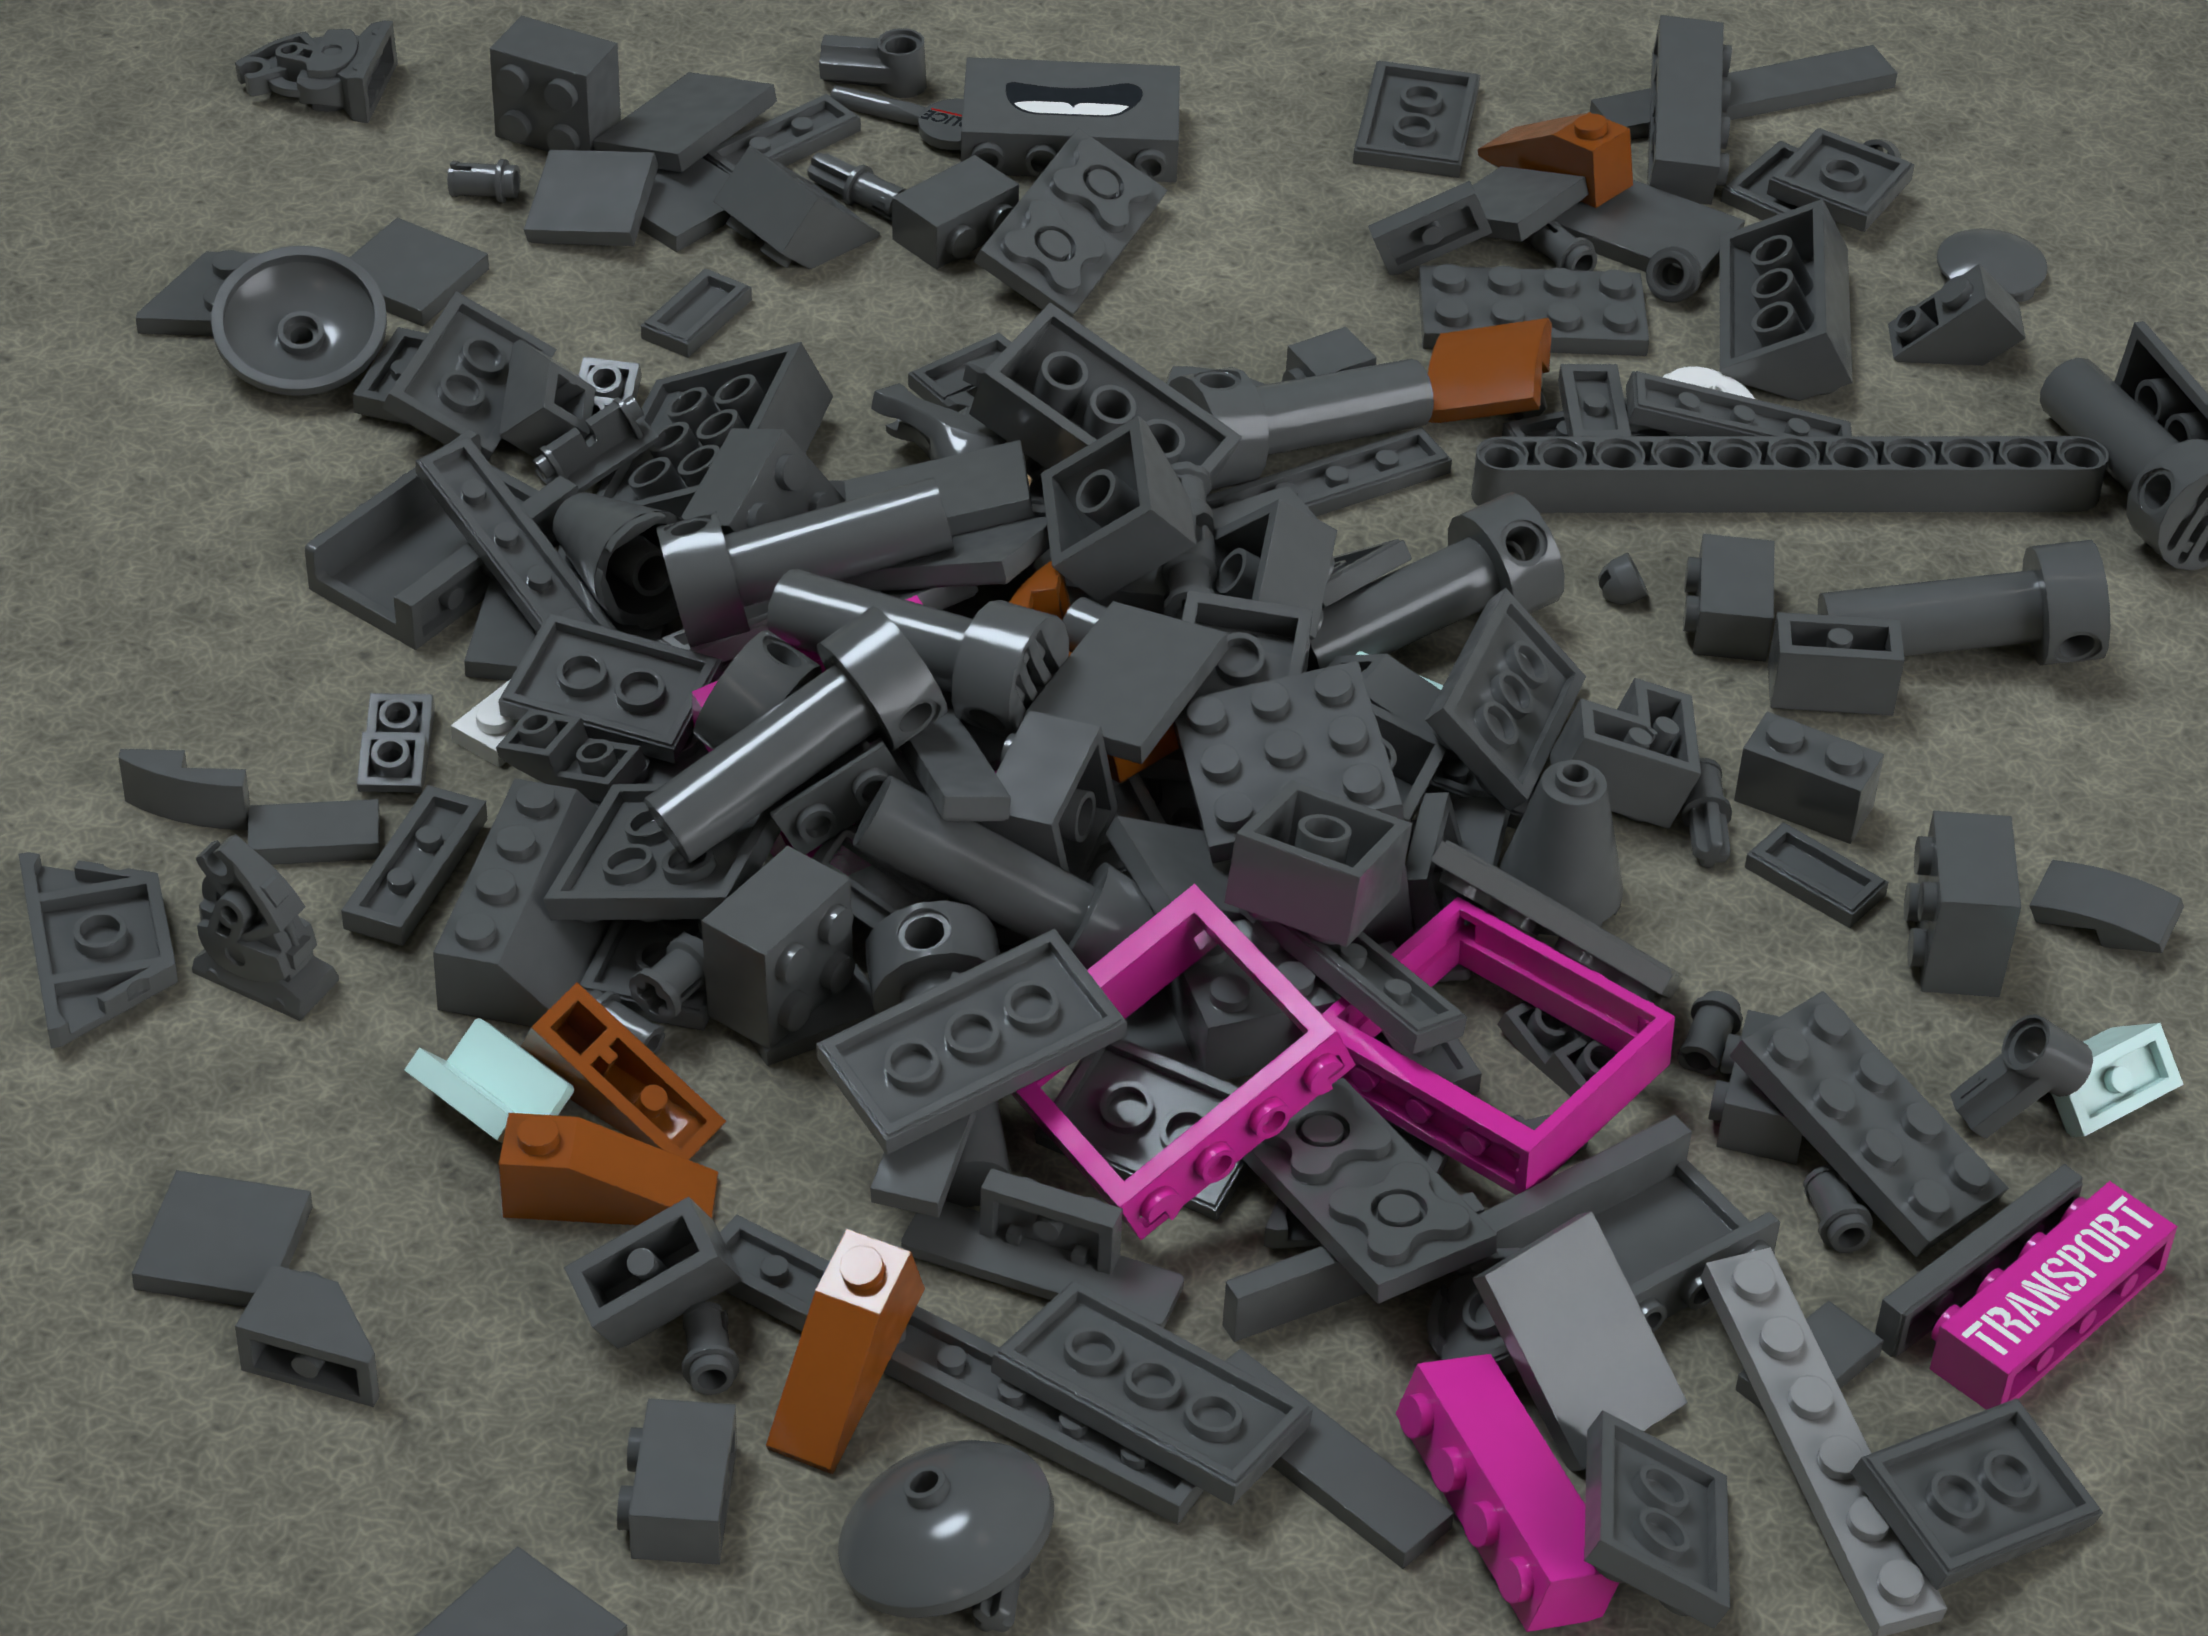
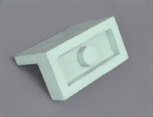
[404,1018,574,1143]
[2052,1023,2184,1137]

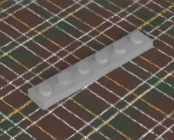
[1701,1247,1947,1636]

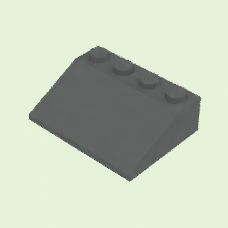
[596,342,833,517]

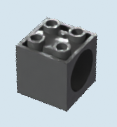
[1173,590,1313,728]

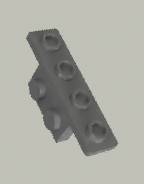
[1405,792,1511,982]
[901,1168,1184,1328]

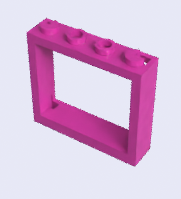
[1011,884,1355,1240]
[1322,897,1675,1195]

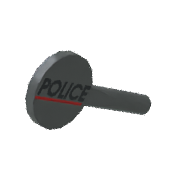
[830,85,963,150]

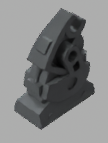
[235,20,398,123]
[192,835,339,1021]

